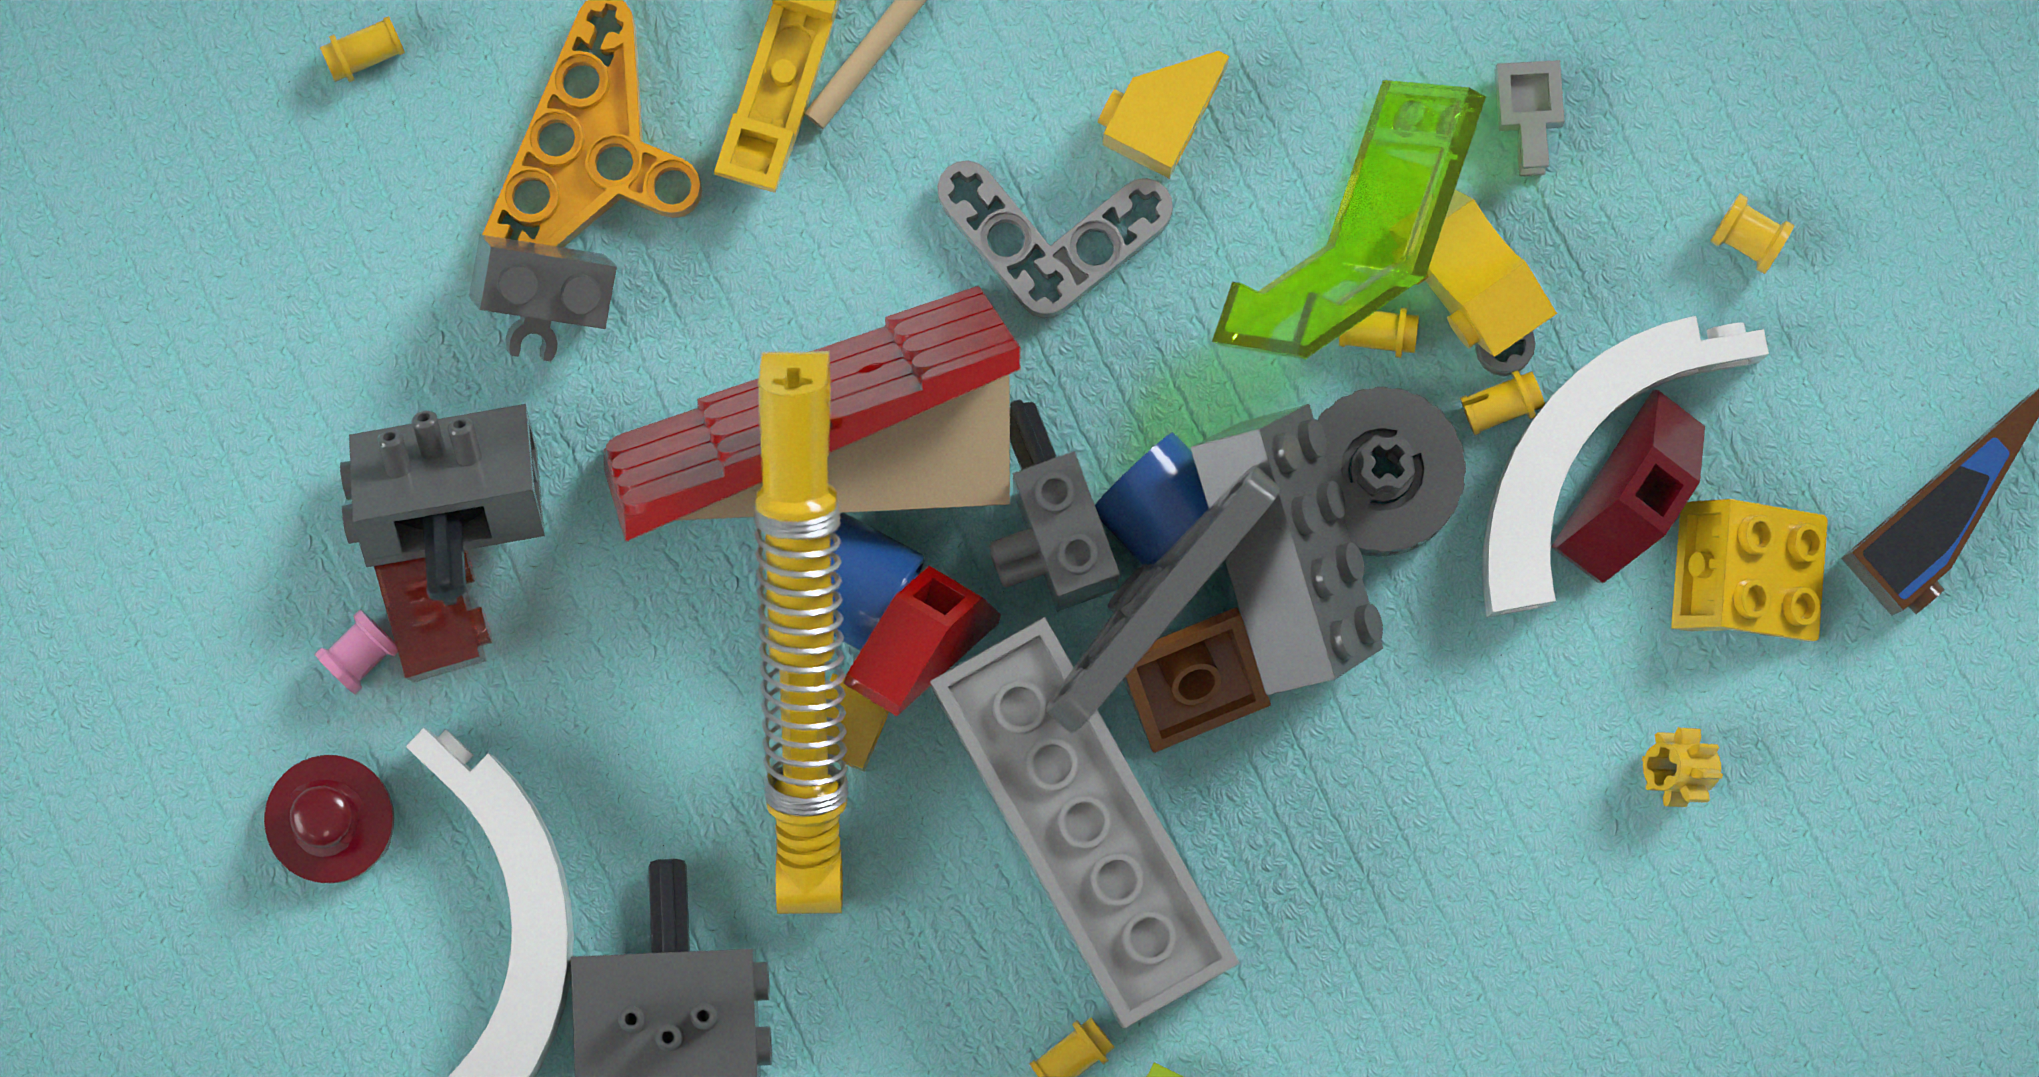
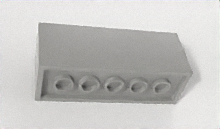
[930,617,1240,1028]

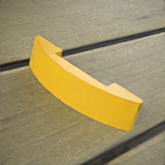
[714,0,840,193]

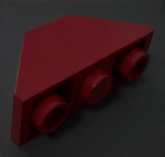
[1551,390,1705,583]

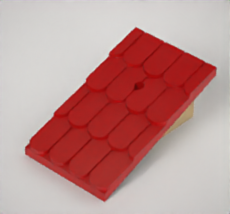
[603,285,1020,542]

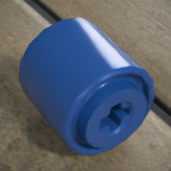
[1095,432,1209,565]
[830,513,925,651]

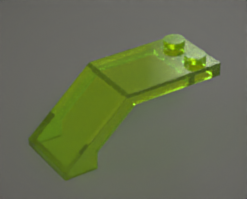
[1212,80,1486,359]

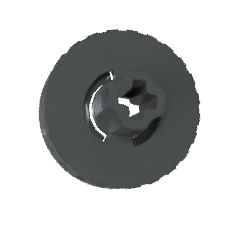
[1317,387,1466,557]

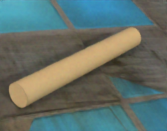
[804,0,927,129]

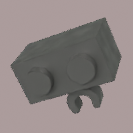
[469,234,617,362]

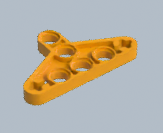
[482,0,702,248]

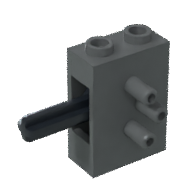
[340,404,545,606]
[571,859,772,1077]

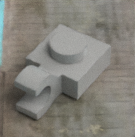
[1495,60,1565,177]

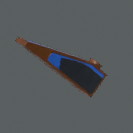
[1841,388,2039,615]

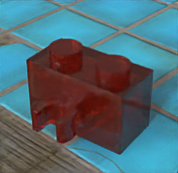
[374,550,493,683]

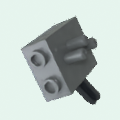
[989,399,1120,612]

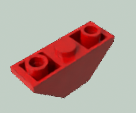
[843,566,1001,716]

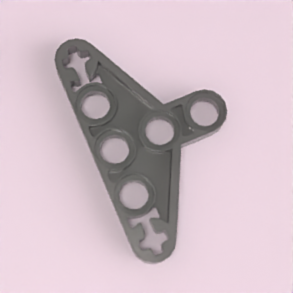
[1045,465,1281,733]

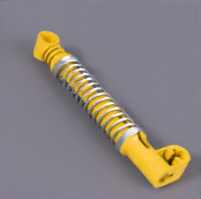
[753,351,849,914]

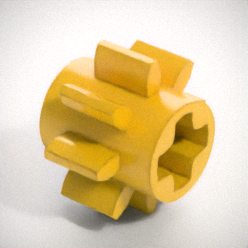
[1642,727,1723,807]

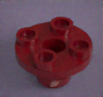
[264,755,394,884]

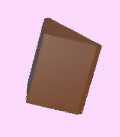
[1123,607,1271,753]

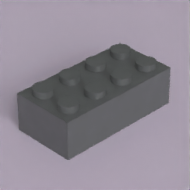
[1190,404,1383,695]

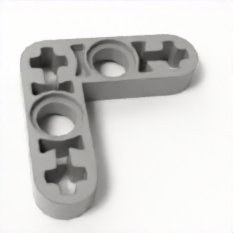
[938,161,1173,319]

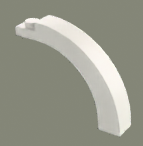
[1482,316,1769,618]
[406,728,574,1077]

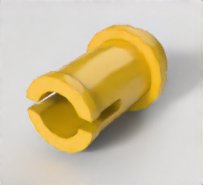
[320,16,405,82]
[1339,306,1419,358]
[1460,370,1545,436]
[1029,1017,1115,1077]

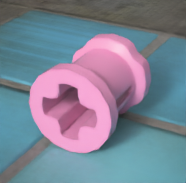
[314,609,401,695]

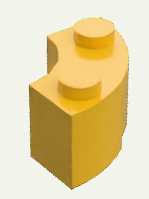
[1392,189,1557,357]

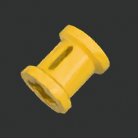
[1710,193,1795,274]

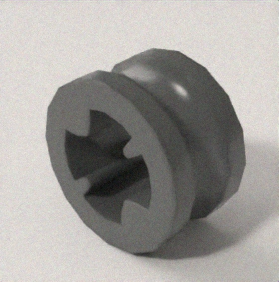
[1475,332,1536,376]

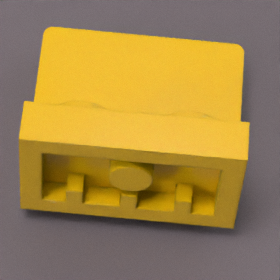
[1671,499,1828,641]

